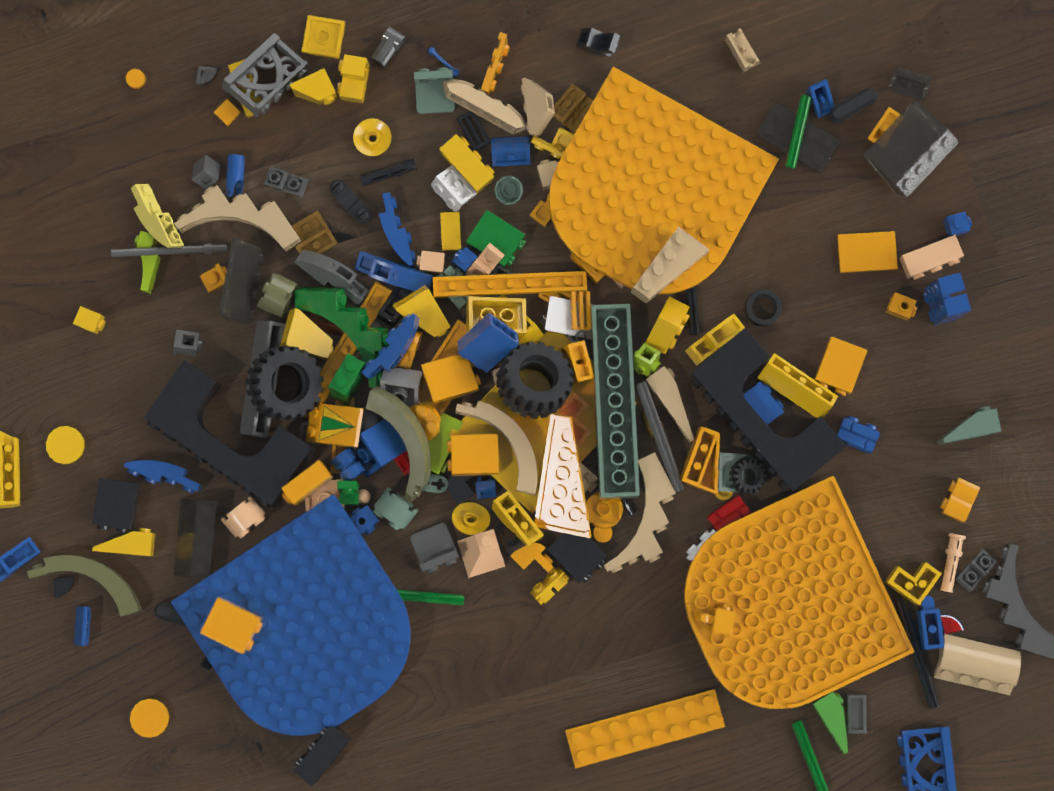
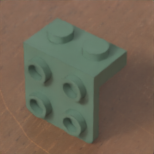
[414,67,455,114]

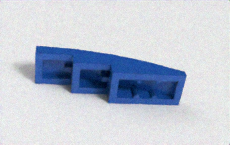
[0,537,41,583]

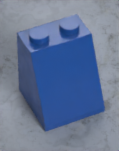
[346,419,407,478]

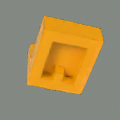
[200,264,230,293]

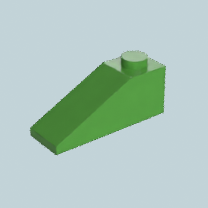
[812,692,848,754]

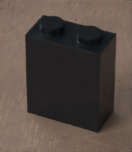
[92,478,141,533]
[547,533,607,583]

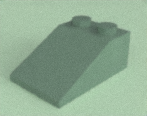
[937,406,1001,445]

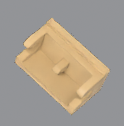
[725,28,760,73]

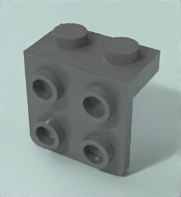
[410,523,459,574]

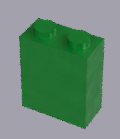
[466,210,526,268]
[328,354,365,407]

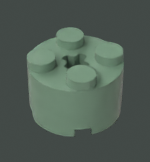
[373,487,419,530]

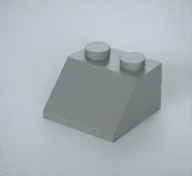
[380,367,423,408]

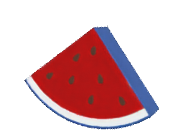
[941,615,964,634]

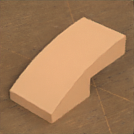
[465,243,504,276]

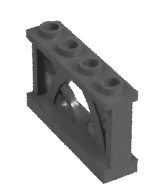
[222,33,308,117]

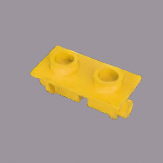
[530,567,569,605]

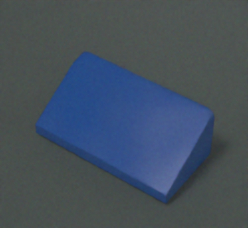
[74,606,91,646]

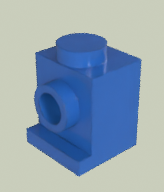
[451,247,478,274]

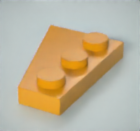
[481,32,510,96]

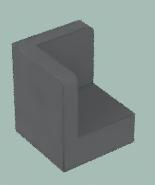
[191,155,220,189]

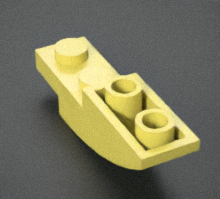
[131,184,184,248]

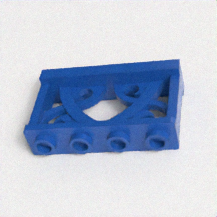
[897,726,956,791]

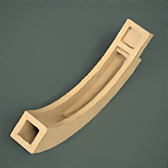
[455,401,537,496]

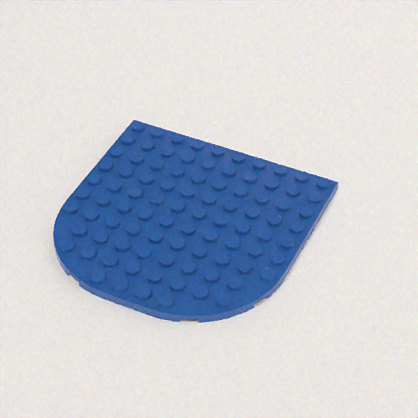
[171,494,411,735]

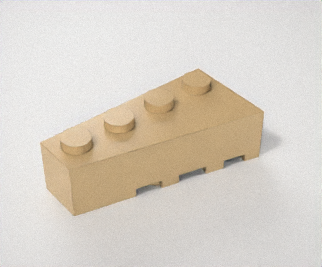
[631,227,710,303]

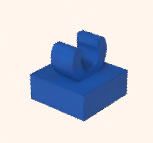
[475,476,496,499]

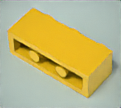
[439,134,495,195]

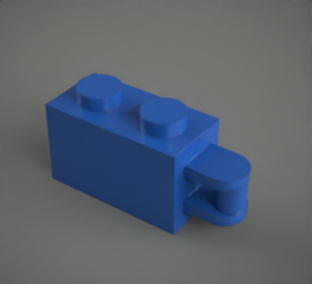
[917,596,945,650]

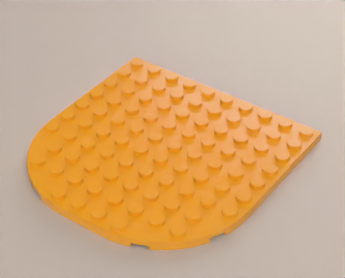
[549,67,779,295]
[684,475,914,709]

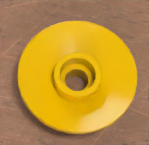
[353,118,391,156]
[452,502,490,535]

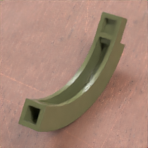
[365,387,431,502]
[27,555,142,616]

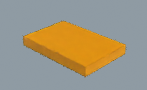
[837,231,898,273]

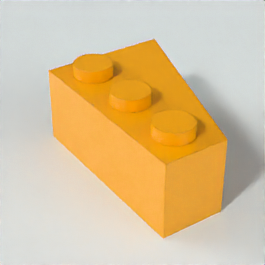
[680,426,720,495]

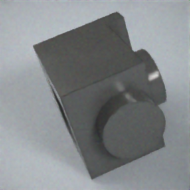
[173,329,202,356]

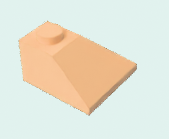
[457,529,505,578]

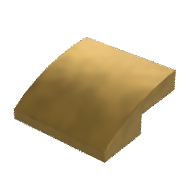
[553,84,594,134]
[292,210,338,254]

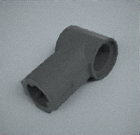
[371,27,406,67]

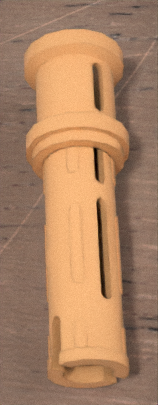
[940,533,966,593]

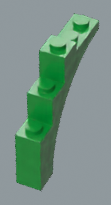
[294,286,389,388]

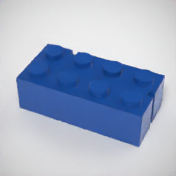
[923,273,971,325]

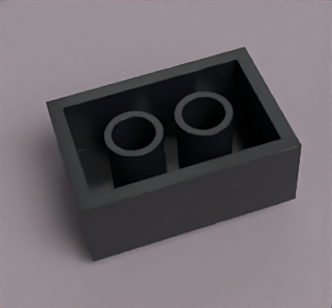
[293,725,352,787]

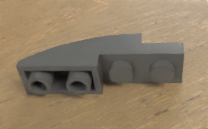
[294,250,369,305]

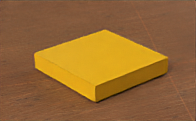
[301,15,346,59]

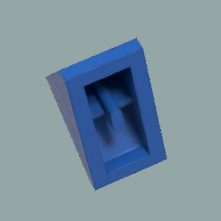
[805,79,835,118]

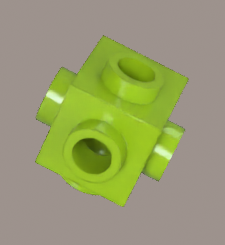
[633,343,661,377]

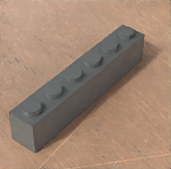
[239,321,286,438]

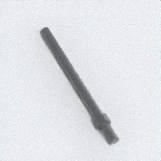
[111,243,227,257]

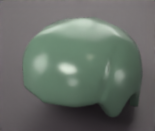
[494,176,523,205]

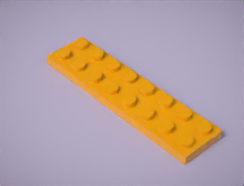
[565,689,725,768]

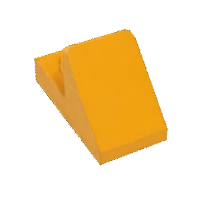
[868,107,905,149]

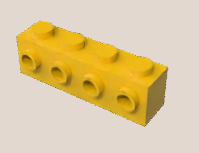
[757,353,838,418]

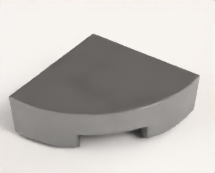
[196,66,218,86]

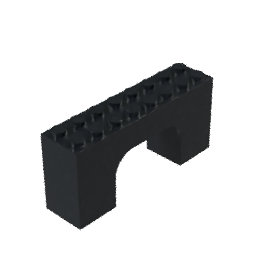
[690,328,846,493]
[144,360,315,507]

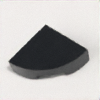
[54,577,74,598]

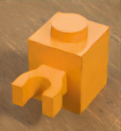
[698,605,736,635]

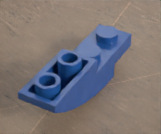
[379,192,416,268]
[355,251,433,291]
[362,313,420,379]
[124,460,203,493]

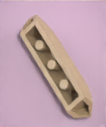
[443,79,527,134]

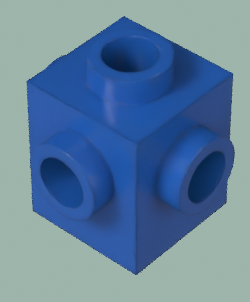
[350,505,380,536]

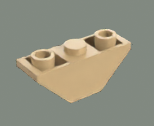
[521,78,555,137]

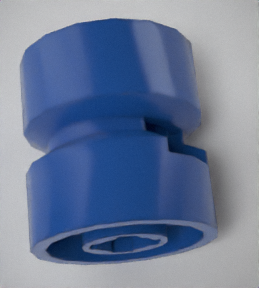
[330,448,366,481]

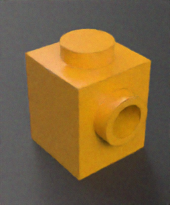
[886,292,917,321]

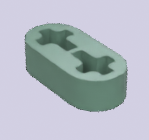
[422,474,448,493]

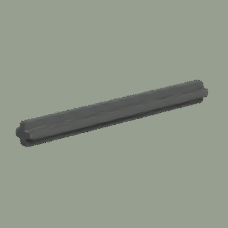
[636,382,684,492]

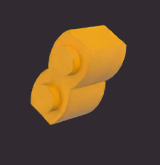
[940,478,980,523]

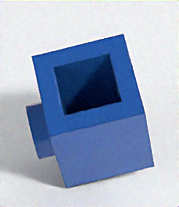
[943,212,972,237]

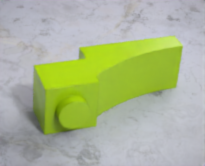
[134,231,161,294]

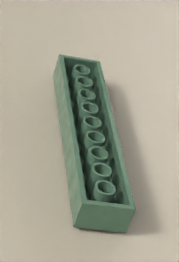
[591,304,640,499]

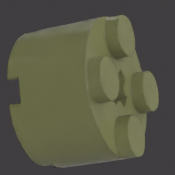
[257,273,298,318]

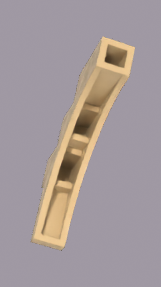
[174,185,302,252]
[603,452,676,574]

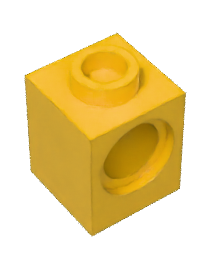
[73,306,106,334]

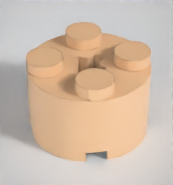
[221,496,265,539]

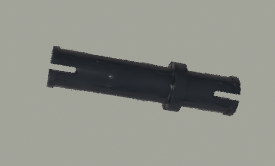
[359,158,417,187]

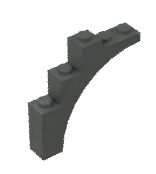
[982,544,1054,660]

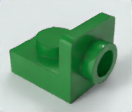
[337,481,359,505]

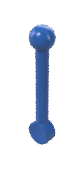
[428,47,459,77]

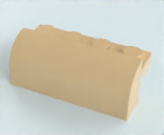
[934,634,1021,695]

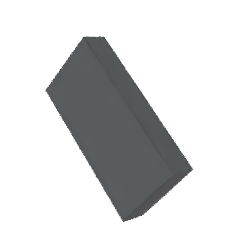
[846,694,867,734]

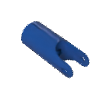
[226,154,245,197]

